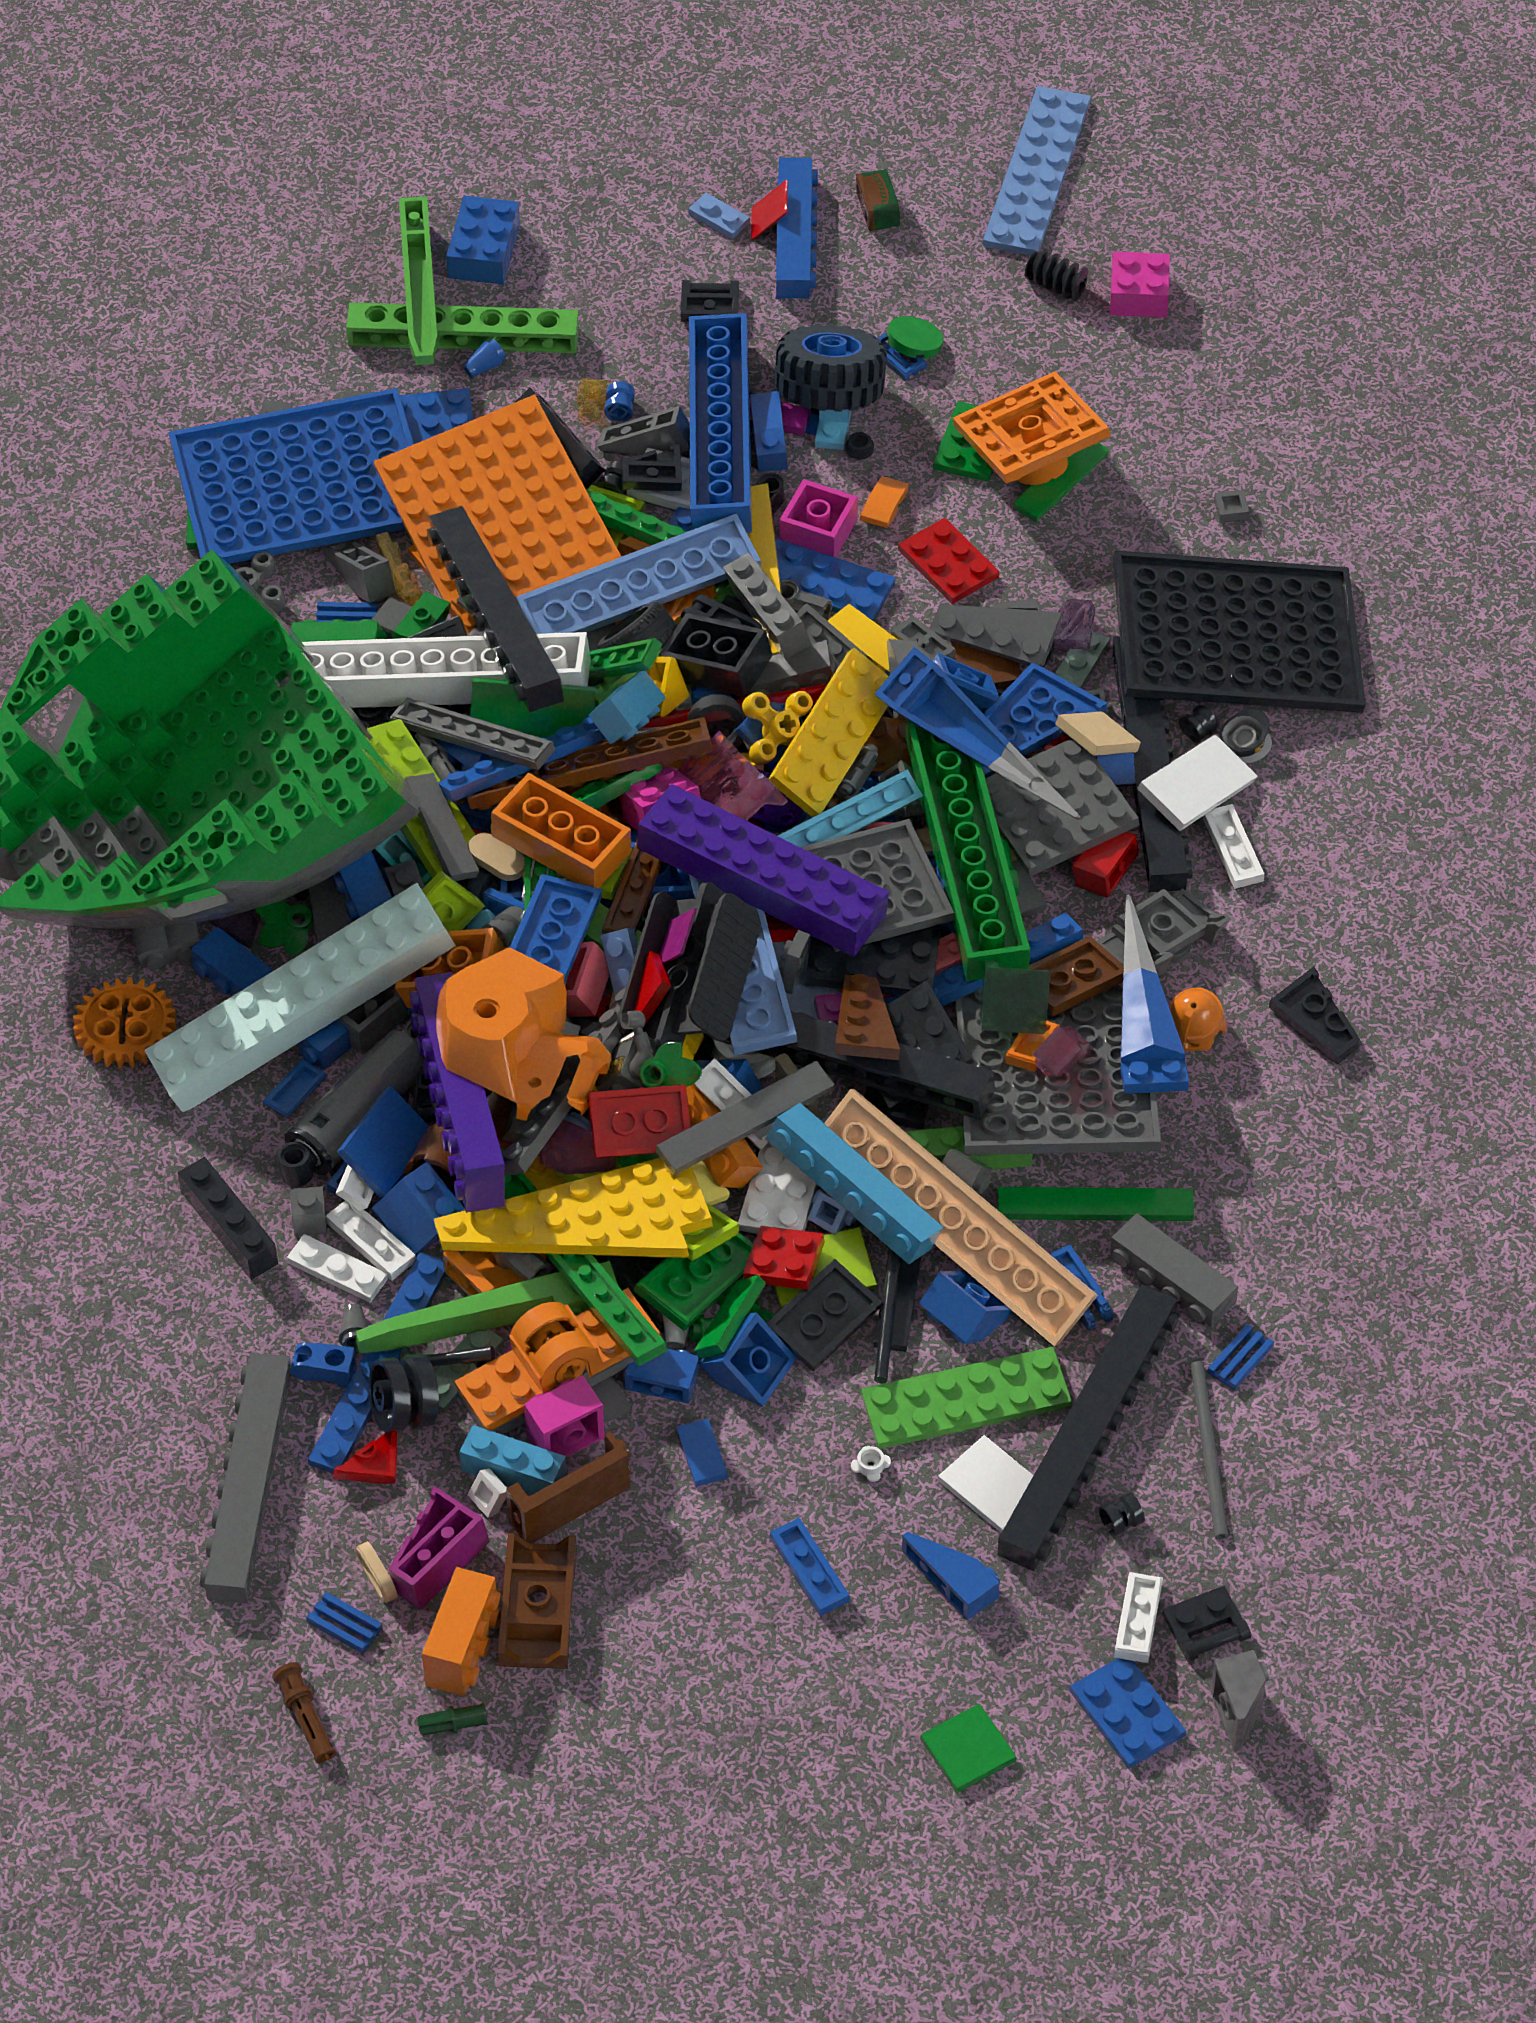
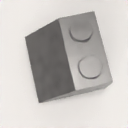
[1210,1650,1269,1752]

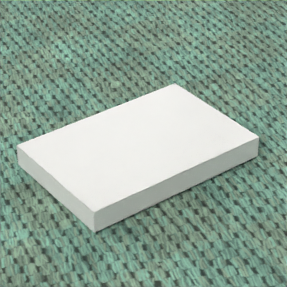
[938,1435,1034,1533]

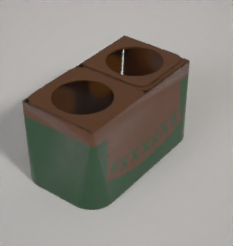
[856,169,900,231]

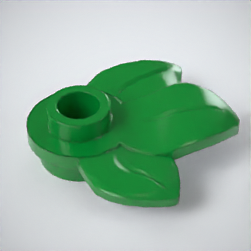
[256,901,314,956]
[640,1042,702,1099]

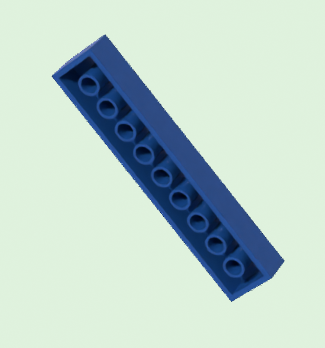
[689,313,752,533]

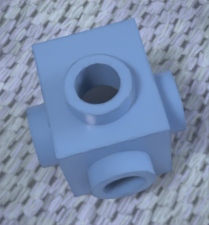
[807,1188,857,1234]

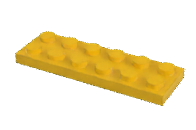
[768,647,889,818]

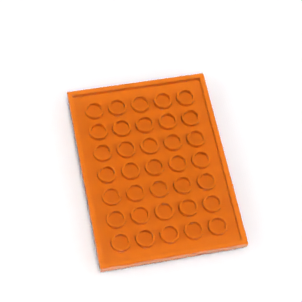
[373,394,622,634]

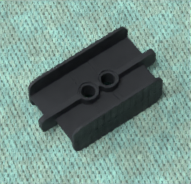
[617,882,761,1049]

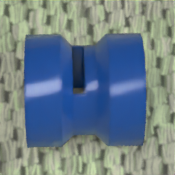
[604,381,635,421]

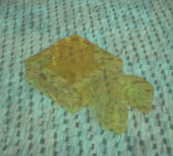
[576,378,609,422]

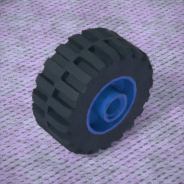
[774,324,887,412]

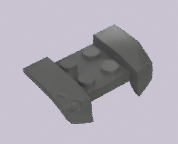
[1096,889,1231,975]

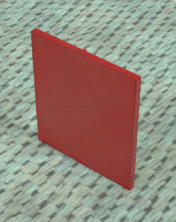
[751,180,788,240]

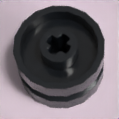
[369,1353,439,1433]

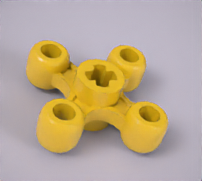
[742,691,813,765]

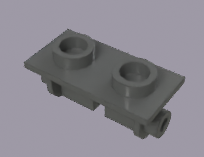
[834,744,878,801]

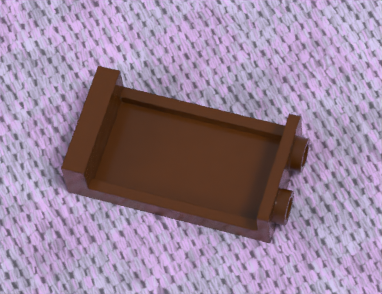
[506,1432,632,1543]

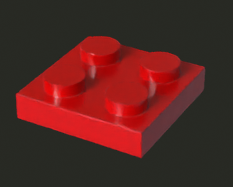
[743,1226,825,1290]

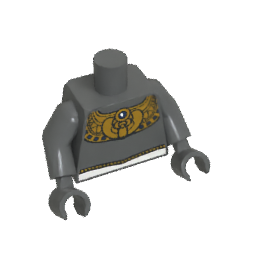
[595,1011,658,1092]

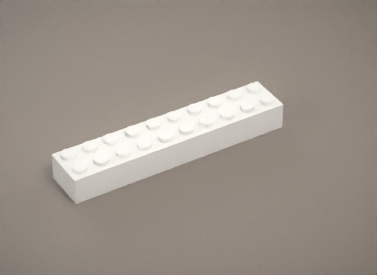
[302,632,591,708]

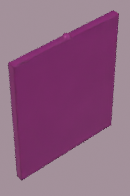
[659,908,697,965]

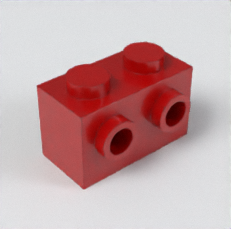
[1072,831,1139,898]

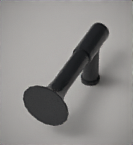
[401,1346,495,1369]

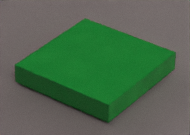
[920,1703,1016,1793]

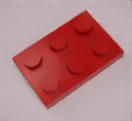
[898,518,999,604]
[588,1085,690,1159]

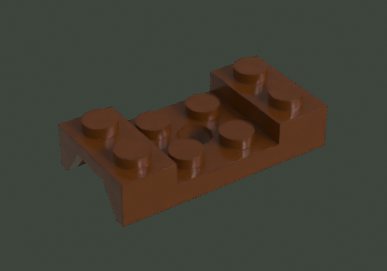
[498,1533,577,1669]

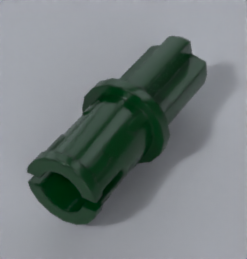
[417,1703,488,1736]

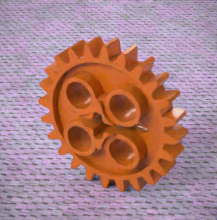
[73,977,177,1069]

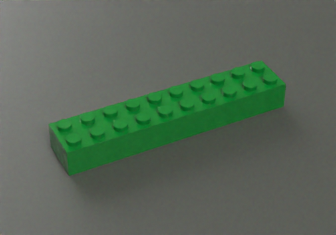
[906,720,1030,981]

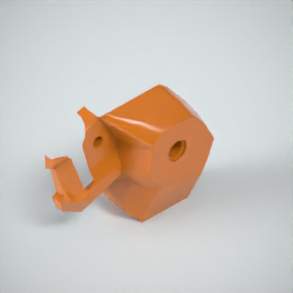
[436,947,611,1121]

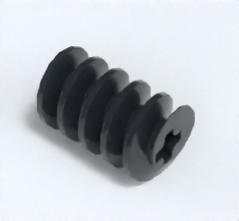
[1024,248,1089,301]

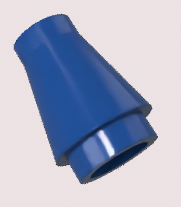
[462,339,506,379]

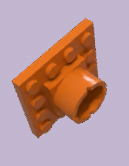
[952,371,1111,485]

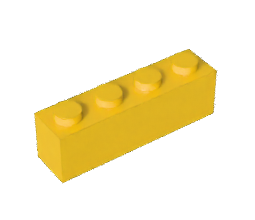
[828,604,898,673]

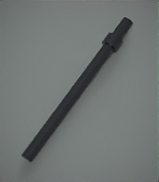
[874,1244,900,1384]

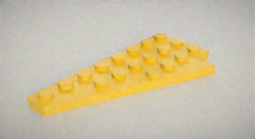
[434,1158,713,1258]

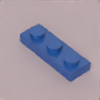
[770,1517,850,1616]

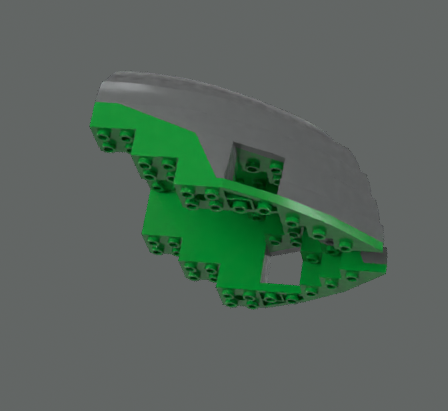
[0,549,420,929]

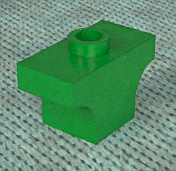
[393,591,451,639]

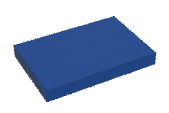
[337,1086,429,1198]

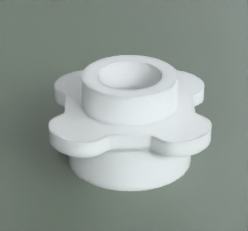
[851,1446,891,1482]

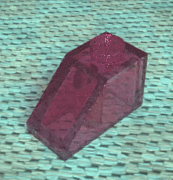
[1032,1026,1094,1077]
[540,1119,616,1175]

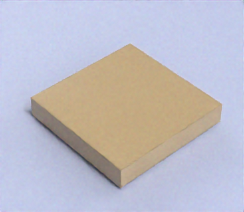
[1055,711,1141,756]

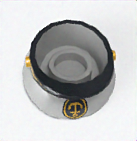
[1218,709,1272,764]

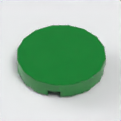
[886,316,943,359]

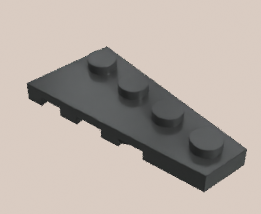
[930,604,1063,667]

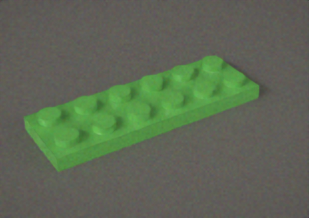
[861,1347,1072,1449]

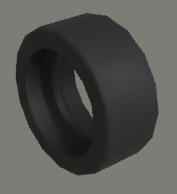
[688,694,745,755]

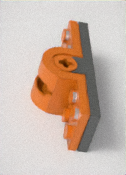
[454,1288,661,1435]

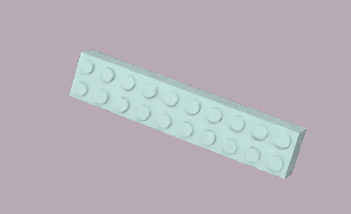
[145,883,456,1112]

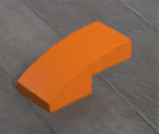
[859,476,909,528]

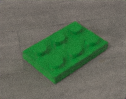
[933,401,993,482]

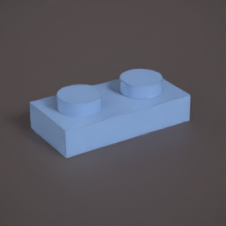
[688,193,750,240]
[600,927,638,996]

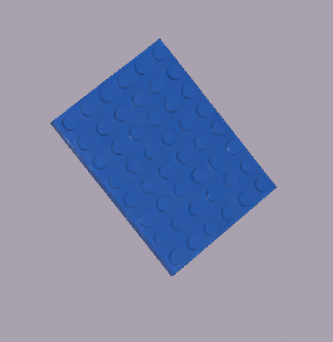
[169,388,414,564]

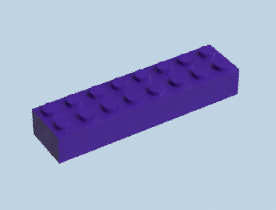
[637,784,889,957]
[410,972,505,1213]

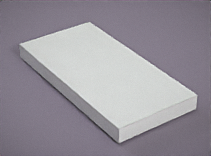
[1137,735,1258,831]

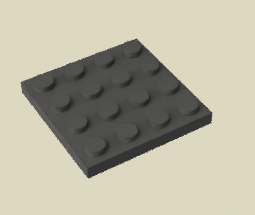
[985,738,1139,877]
[800,819,954,952]

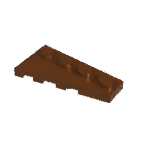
[834,974,900,1060]

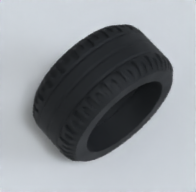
[597,602,677,651]

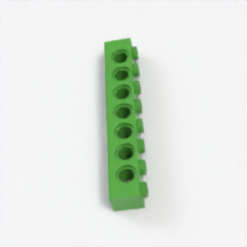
[346,302,579,353]

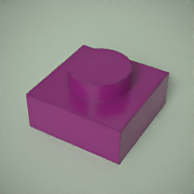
[814,993,842,1024]

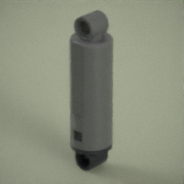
[277,1020,426,1187]

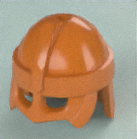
[1169,988,1227,1051]

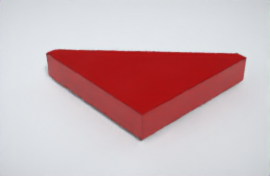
[634,951,671,1029]
[333,1431,397,1484]

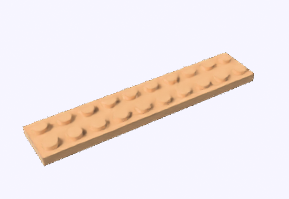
[824,1089,1098,1346]

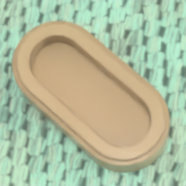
[469,833,524,881]
[355,1541,398,1603]

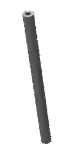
[1191,1361,1228,1539]

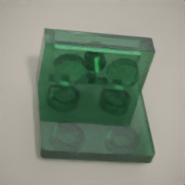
[980,960,1050,1034]

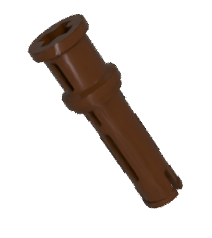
[272,1662,336,1763]

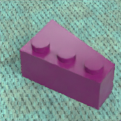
[388,1486,490,1610]

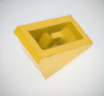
[646,657,690,717]

